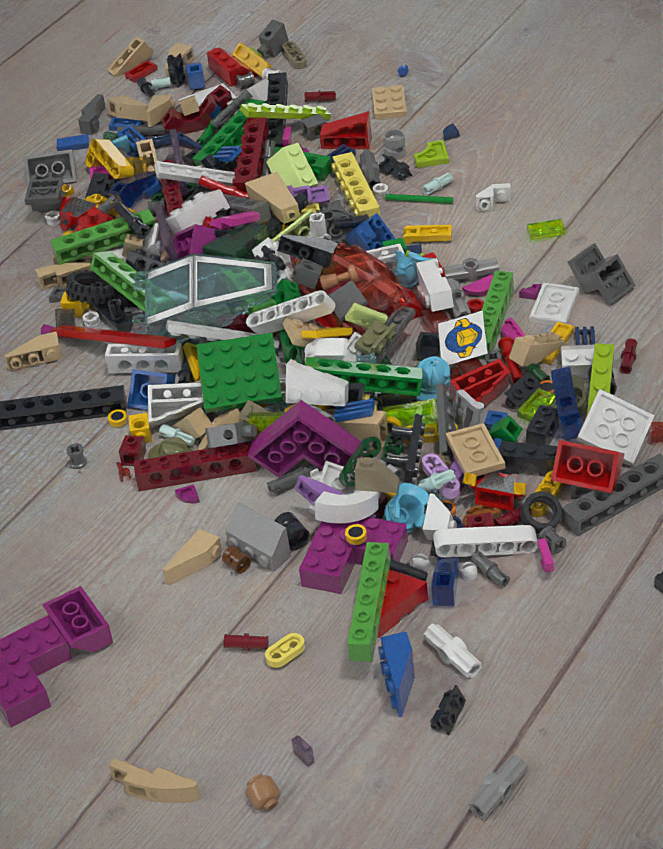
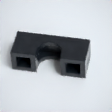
[499,441,558,477]

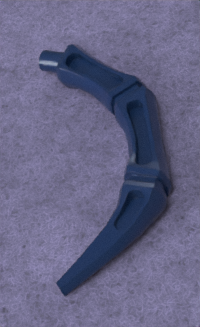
[127,131,203,163]

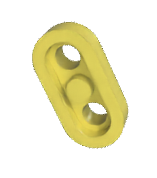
[265,633,305,668]

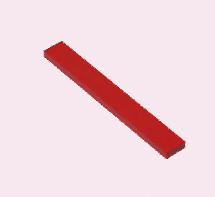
[51,325,176,349]

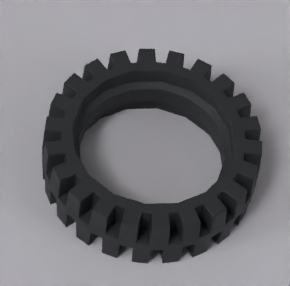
[66,270,119,304]

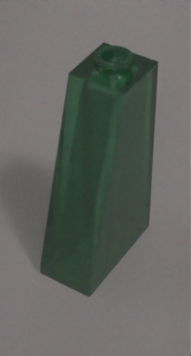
[202,222,267,271]

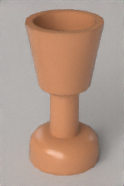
[319,264,360,293]

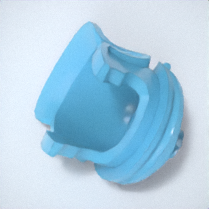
[393,250,435,288]
[417,356,451,403]
[384,483,429,533]

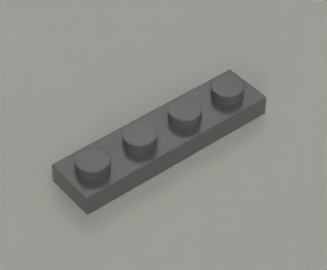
[436,383,456,461]

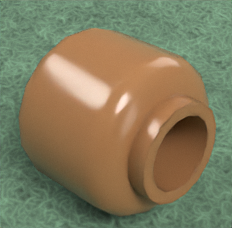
[245,774,281,811]

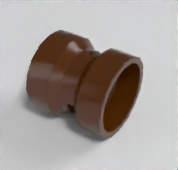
[222,545,251,574]

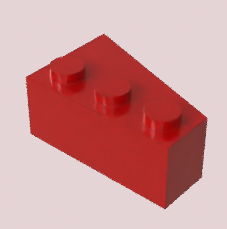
[320,111,372,149]
[450,358,510,420]
[377,569,429,638]

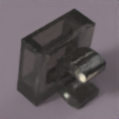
[55,308,75,327]

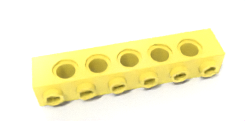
[331,152,380,218]

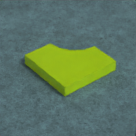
[414,140,449,168]

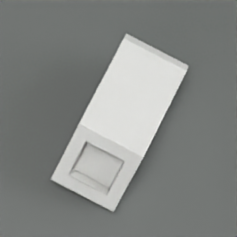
[476,183,511,211]

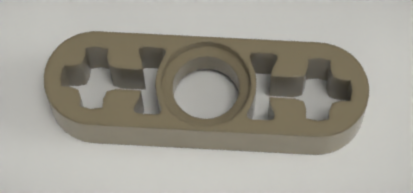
[282,41,307,69]

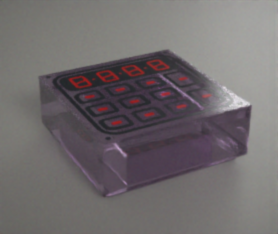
[291,735,314,767]

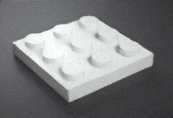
[576,389,655,467]

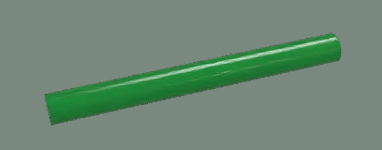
[385,194,454,204]

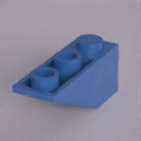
[185,61,206,90]

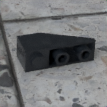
[277,235,338,269]

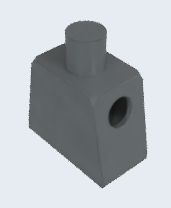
[257,19,289,57]
[205,421,257,448]

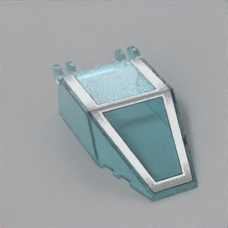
[132,253,277,343]

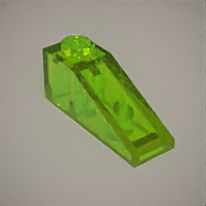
[383,398,438,426]

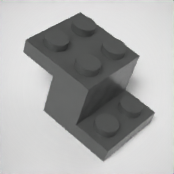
[25,178,69,212]
[567,243,636,305]

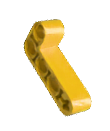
[85,139,134,180]

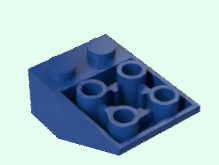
[378,631,415,717]

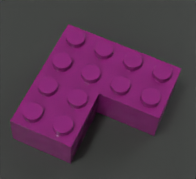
[248,400,362,477]
[299,517,408,594]
[0,615,72,727]

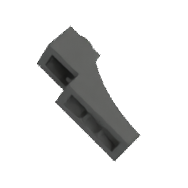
[78,94,106,135]

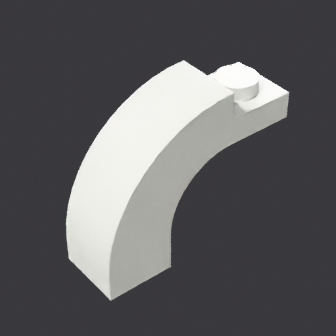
[315,491,381,523]

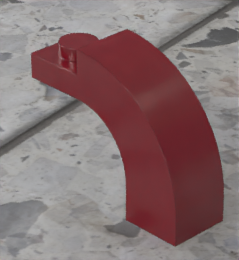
[161,94,216,134]

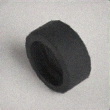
[520,491,562,533]

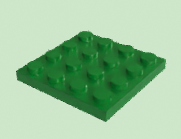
[197,332,283,413]

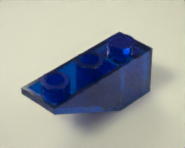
[108,171,156,208]
[431,557,461,606]

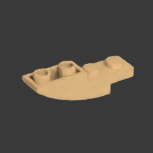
[109,758,201,803]

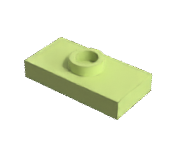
[345,303,387,329]

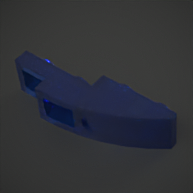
[551,366,583,441]

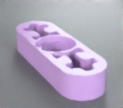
[422,454,460,499]

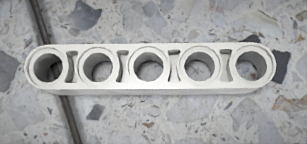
[246,290,335,335]
[433,525,538,558]

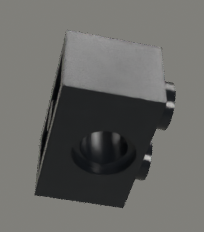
[526,405,559,445]

